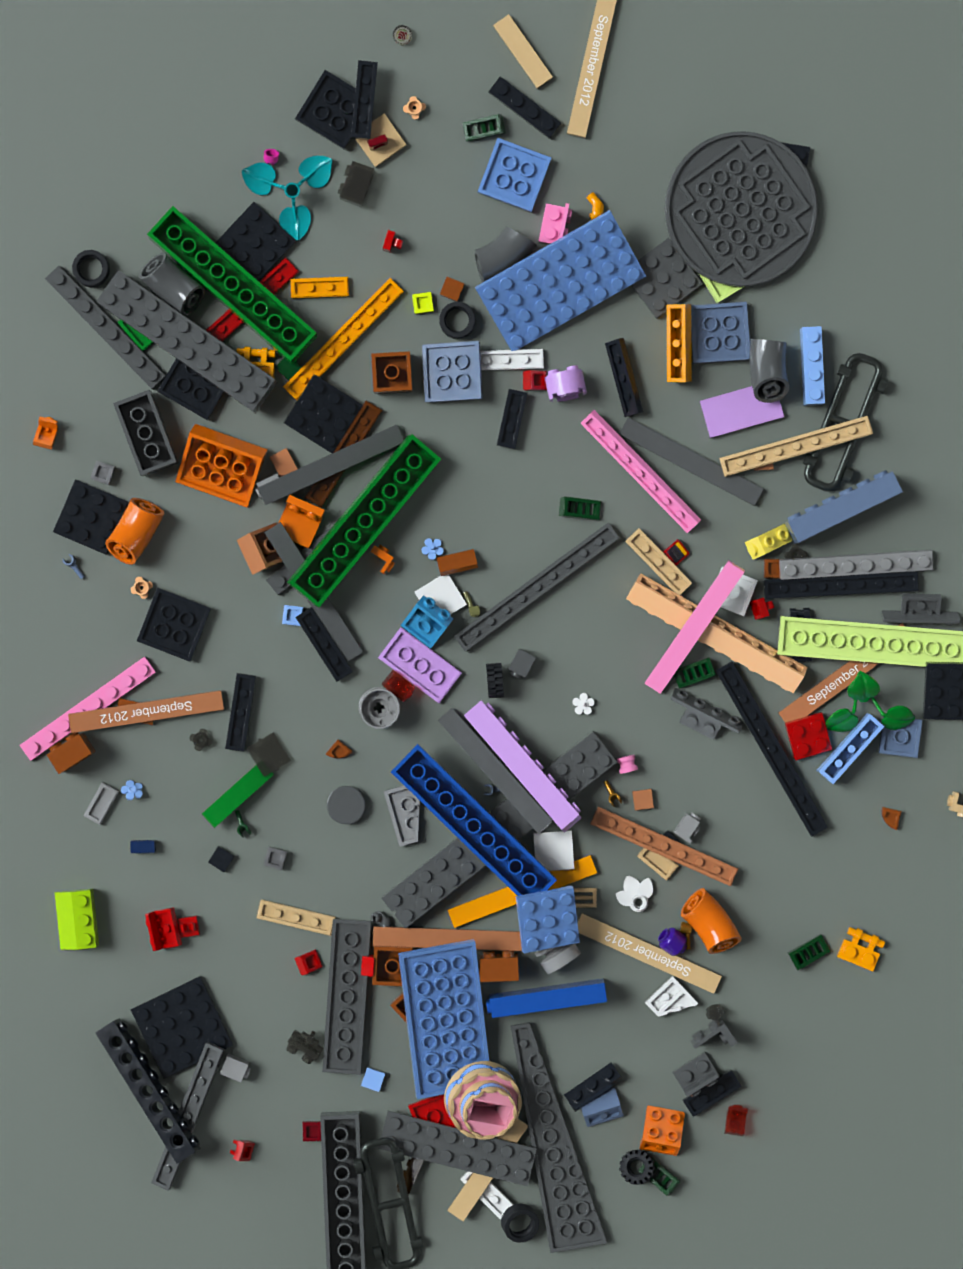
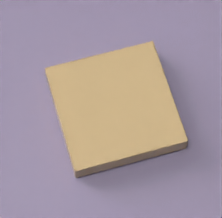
[355,114,406,167]

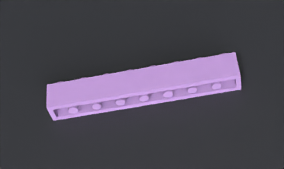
[464,701,582,833]

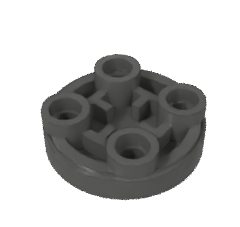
[327,786,365,824]

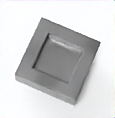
[90,461,115,485]
[263,846,287,870]

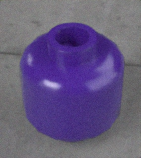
[658,927,687,956]

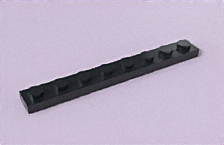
[764,572,919,599]

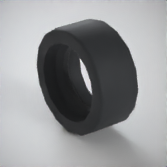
[72,250,110,287]
[439,302,475,339]
[501,1203,539,1243]

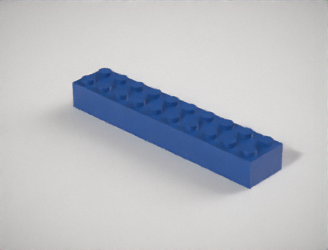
[391,744,557,896]

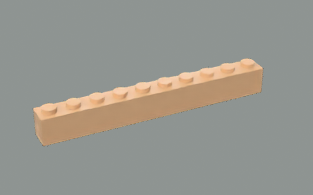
[626,573,808,693]

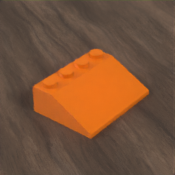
[175,424,268,508]

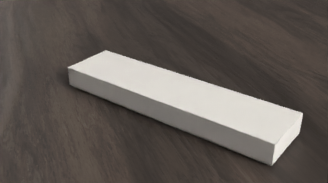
[480,349,544,371]

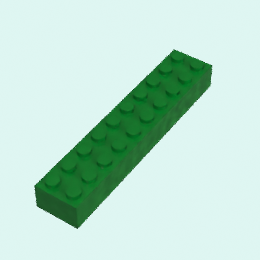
[147,206,318,365]
[287,434,441,607]

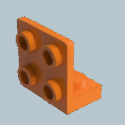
[278,495,325,548]
[639,1105,685,1156]

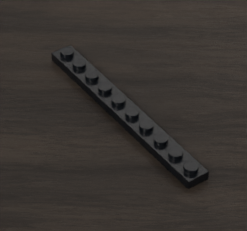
[715,661,828,837]

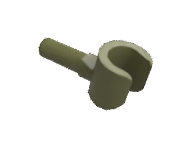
[463,591,480,617]

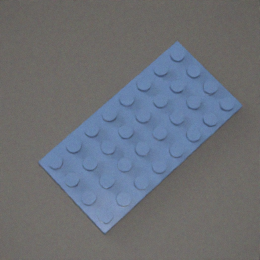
[475,210,646,351]
[398,939,489,1099]

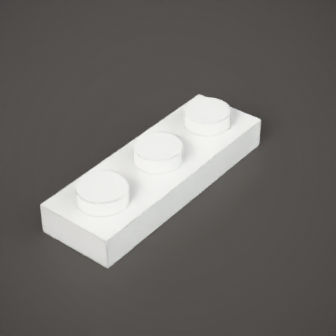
[460,1171,514,1220]

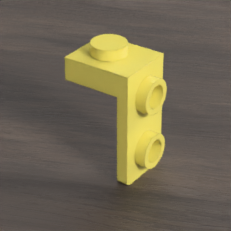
[745,524,792,559]

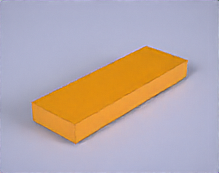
[291,277,349,299]

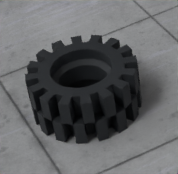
[486,663,504,698]
[619,1150,656,1185]

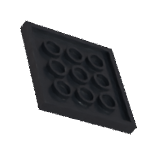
[131,976,233,1079]

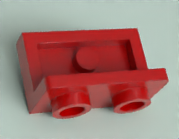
[145,907,182,951]

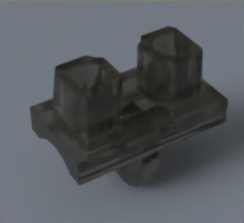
[286,1030,324,1064]

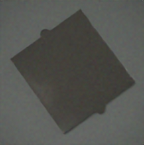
[246,732,291,777]

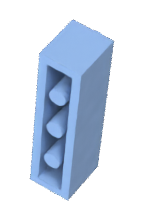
[800,326,825,406]
[816,713,884,784]

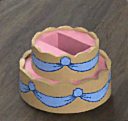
[444,1061,522,1140]

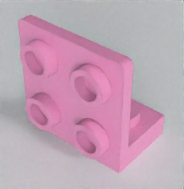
[539,203,572,244]

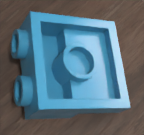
[400,595,453,649]

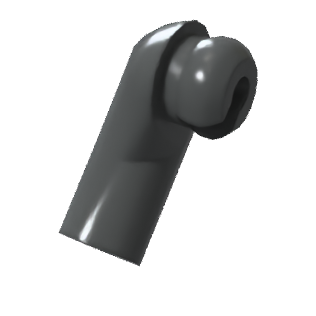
[371,911,391,927]

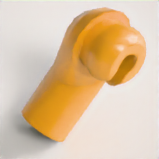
[586,192,604,220]

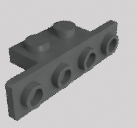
[881,594,960,625]
[671,688,743,740]

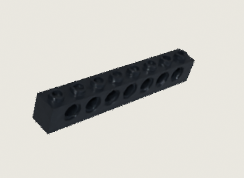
[96,1018,201,1164]

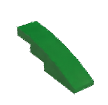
[202,760,274,828]

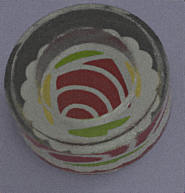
[393,25,412,45]

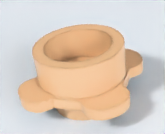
[403,96,426,120]
[131,577,153,599]

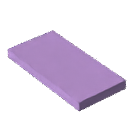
[700,386,784,438]
[378,627,462,703]

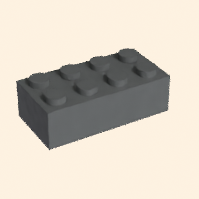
[113,390,178,477]

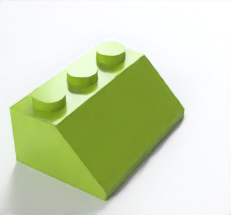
[55,888,99,950]

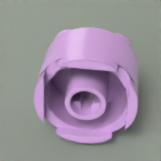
[545,365,587,402]

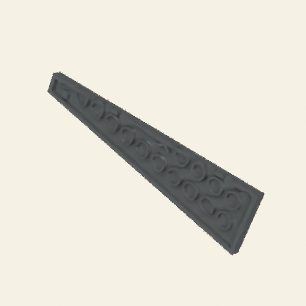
[511,1022,607,1253]

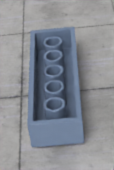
[784,470,903,544]

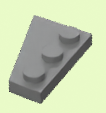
[384,785,420,847]

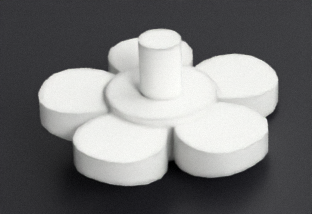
[572,693,595,715]

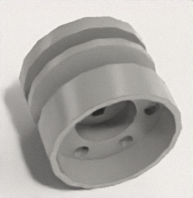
[359,687,400,729]
[535,944,581,974]

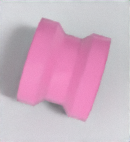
[616,754,638,774]

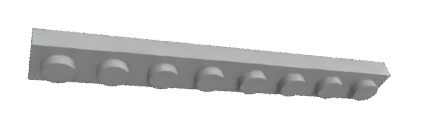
[779,550,933,580]

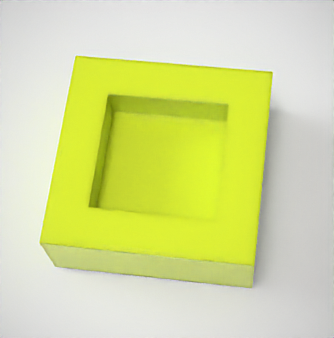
[412,292,434,314]

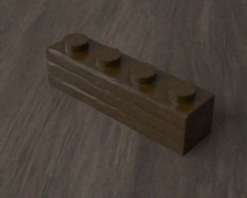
[396,1157,424,1196]

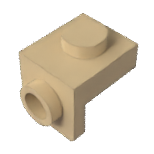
[947,791,963,817]

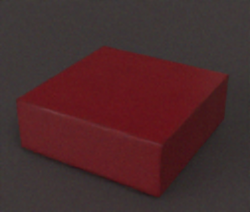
[367,134,388,151]
[302,1121,321,1142]

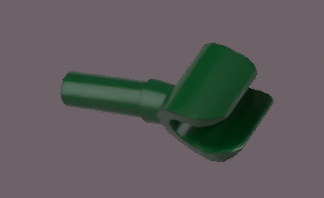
[235,810,251,838]

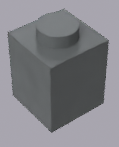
[508,649,536,679]

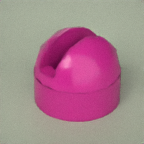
[263,149,279,165]

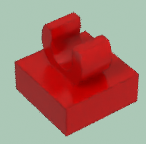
[383,230,403,253]
[749,597,775,620]
[178,915,200,938]
[230,1140,255,1161]

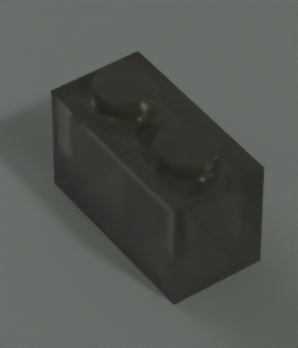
[338,161,375,208]

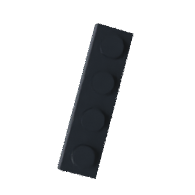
[351,60,378,140]
[488,76,561,139]
[605,338,643,417]
[295,607,353,682]
[225,673,256,752]

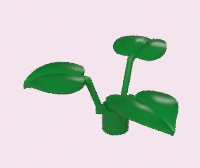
[825,671,915,732]

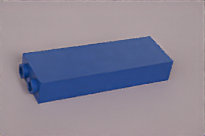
[486,978,607,1018]

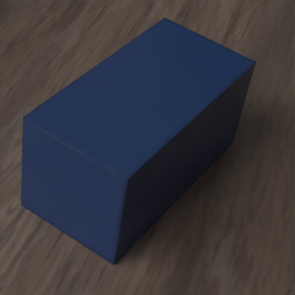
[130,840,156,853]

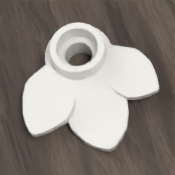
[616,876,653,912]

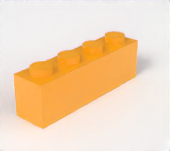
[667,304,692,382]

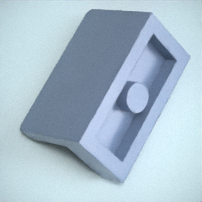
[581,1088,624,1127]

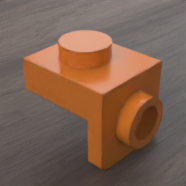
[33,417,58,450]
[370,544,395,574]

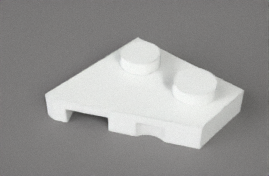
[645,976,698,1017]

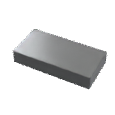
[83,782,119,825]

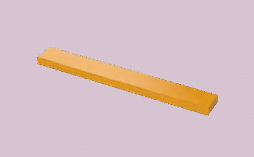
[283,278,404,401]
[447,855,597,928]

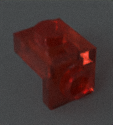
[382,669,415,702]
[724,1105,748,1136]

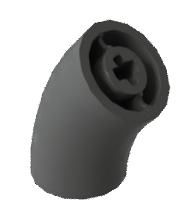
[474,226,537,283]
[139,252,205,316]
[749,339,790,403]

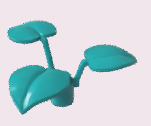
[242,156,332,240]

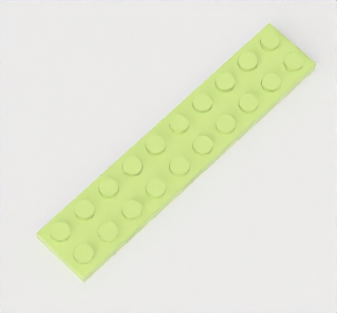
[777,616,963,667]

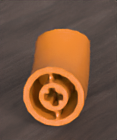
[105,498,165,565]
[681,888,742,954]

